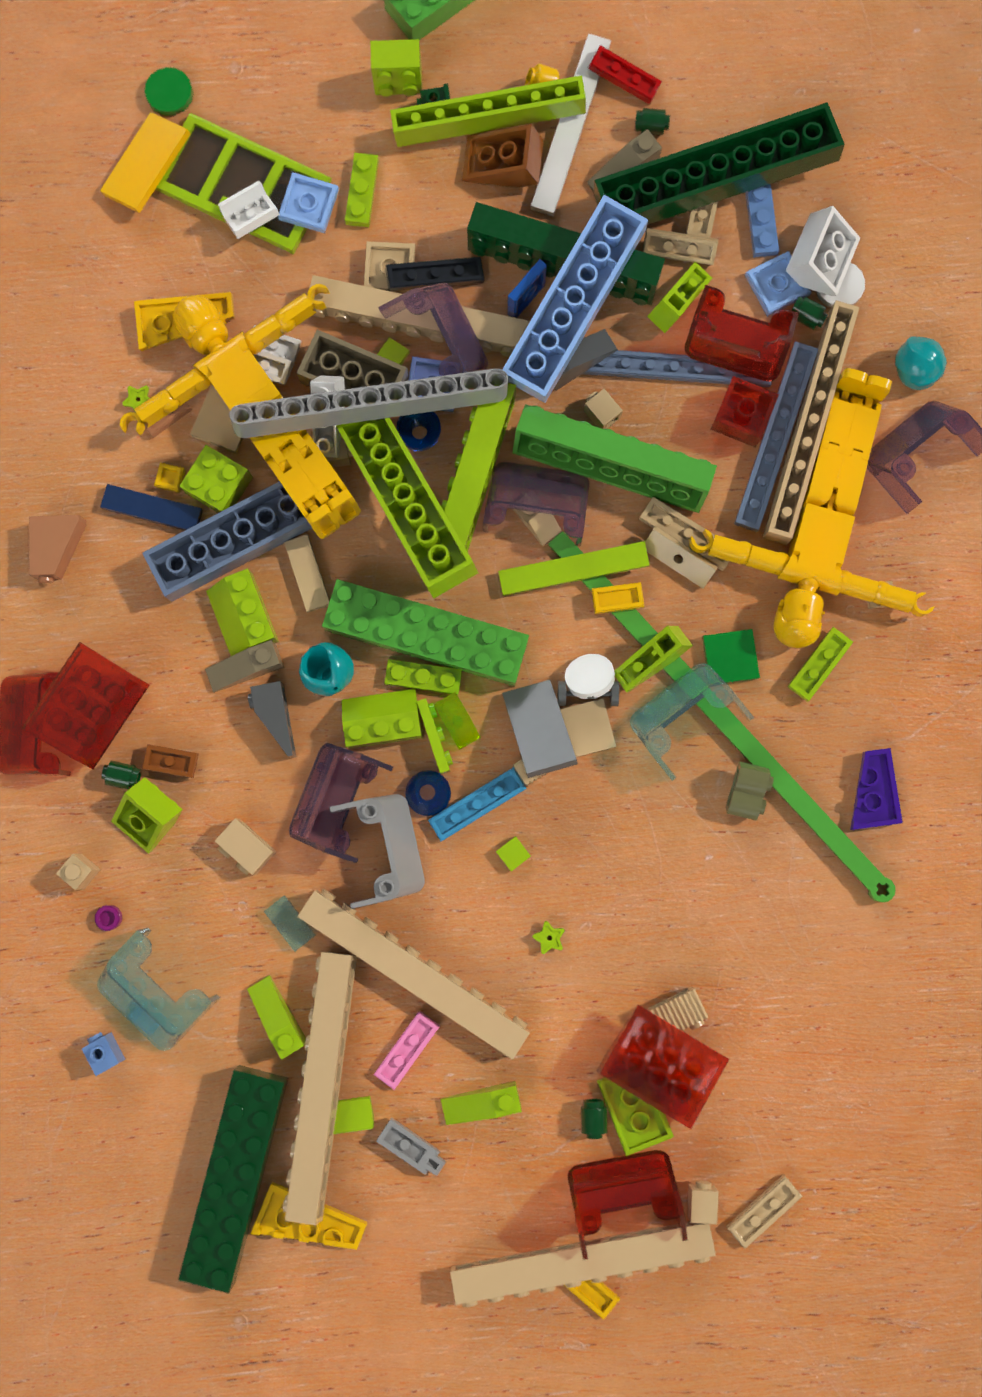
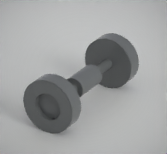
[558,681,619,707]

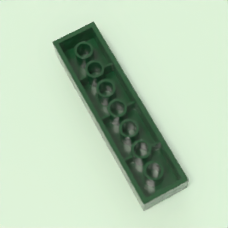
[467,202,665,305]
[178,1065,288,1294]

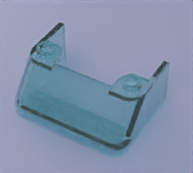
[630,663,754,781]

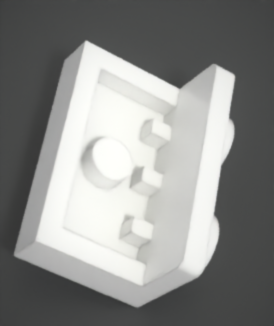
[218,181,279,239]

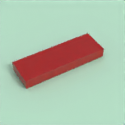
[588,45,662,105]

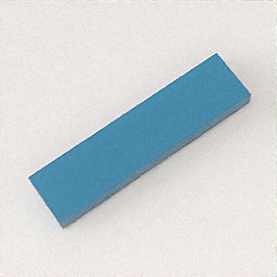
[428,767,527,842]

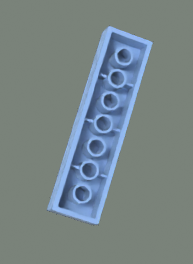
[502,195,648,403]

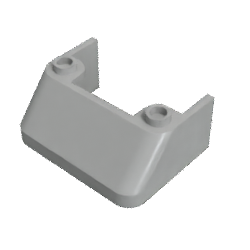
[330,794,425,909]

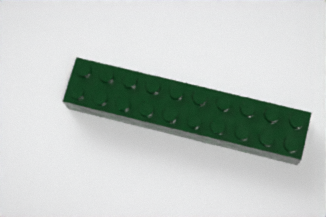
[594,102,845,225]

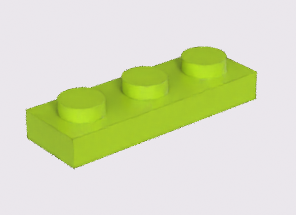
[345,152,379,227]
[787,627,853,702]
[384,659,462,695]
[417,698,453,774]

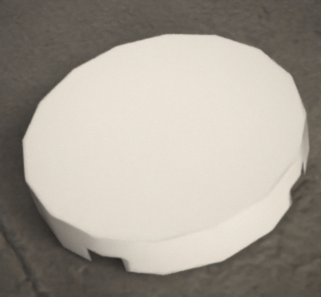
[817,263,865,308]
[564,654,615,699]

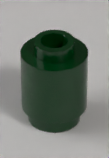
[635,108,670,135]
[790,296,828,330]
[101,761,141,790]
[581,1099,607,1139]

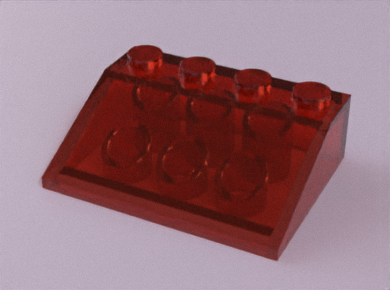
[22,642,150,769]
[597,1005,729,1129]

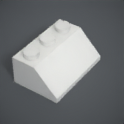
[786,206,860,296]

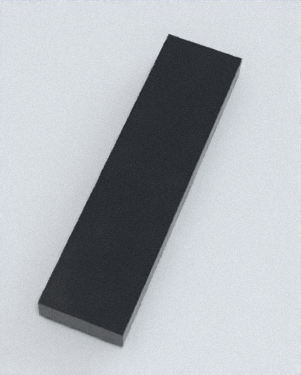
[385,257,484,291]

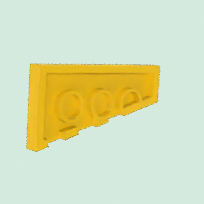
[134,292,235,352]
[251,1182,368,1250]

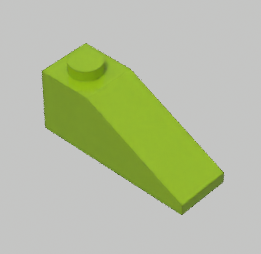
[647,262,712,333]
[614,625,693,692]
[247,975,306,1060]
[440,1081,522,1125]

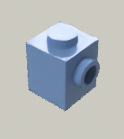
[82,1032,126,1076]

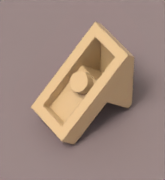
[512,492,562,547]

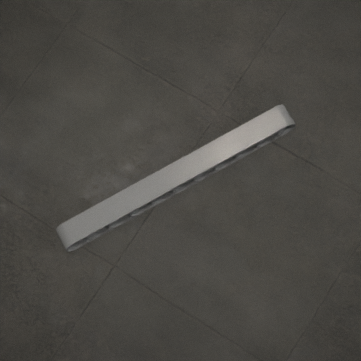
[229,369,508,438]

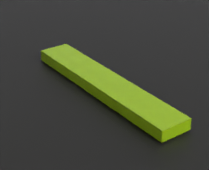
[498,541,650,596]

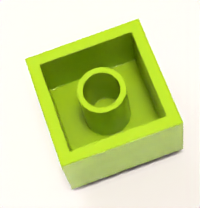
[370,39,422,97]
[180,445,253,513]

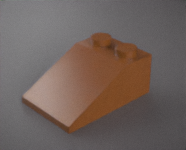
[462,124,544,187]

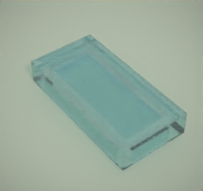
[264,896,316,952]

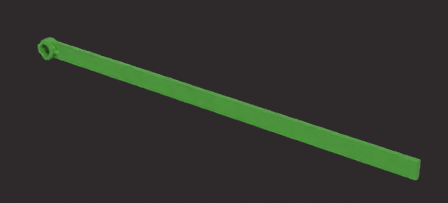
[548,531,896,902]

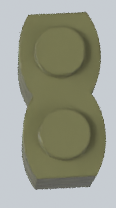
[726,761,774,821]

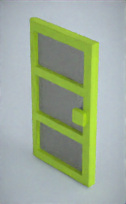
[155,113,332,254]

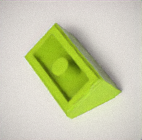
[334,1096,374,1134]

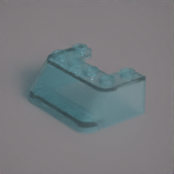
[97,928,220,1051]

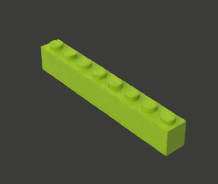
[390,75,586,147]

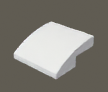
[254,325,302,385]

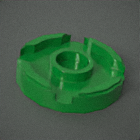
[144,67,194,116]

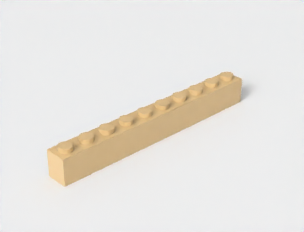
[310,275,530,357]
[763,300,859,545]
[297,889,530,1060]
[283,952,357,1225]
[450,1221,716,1307]

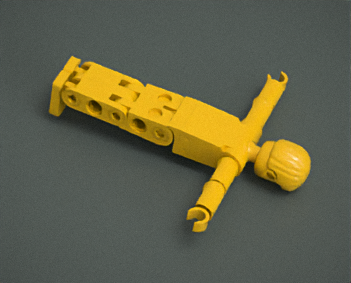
[120,284,361,539]
[689,368,935,648]

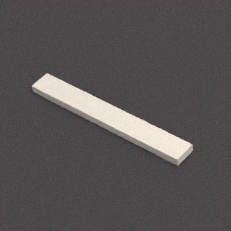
[531,34,611,216]

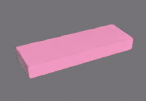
[374,1010,440,1090]

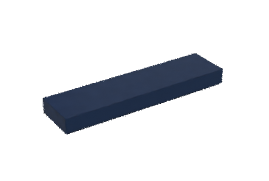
[100,484,203,530]

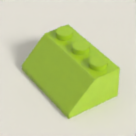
[206,568,279,656]
[342,689,423,749]

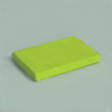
[597,1062,674,1156]

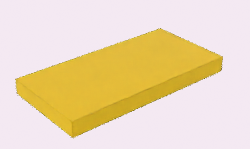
[100,112,190,213]

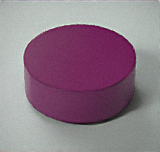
[95,905,122,931]

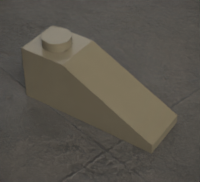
[587,129,662,192]
[205,640,284,693]

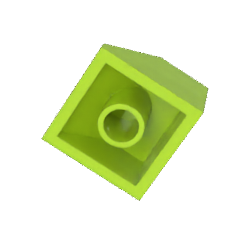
[111,777,183,854]

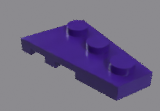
[850,748,903,830]

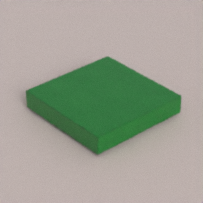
[702,629,760,686]

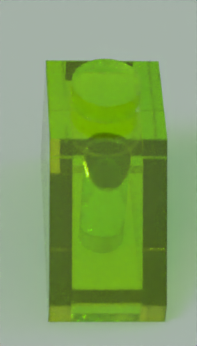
[433,692,481,750]

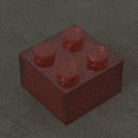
[710,376,779,448]

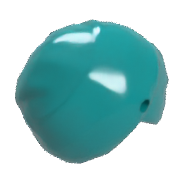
[895,336,947,390]
[299,642,354,697]

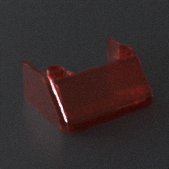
[567,1150,688,1260]

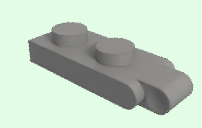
[376,1117,446,1176]

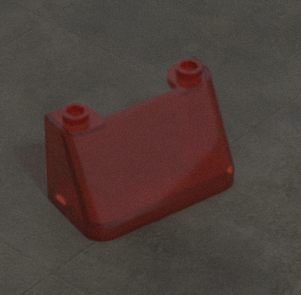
[684,285,799,382]

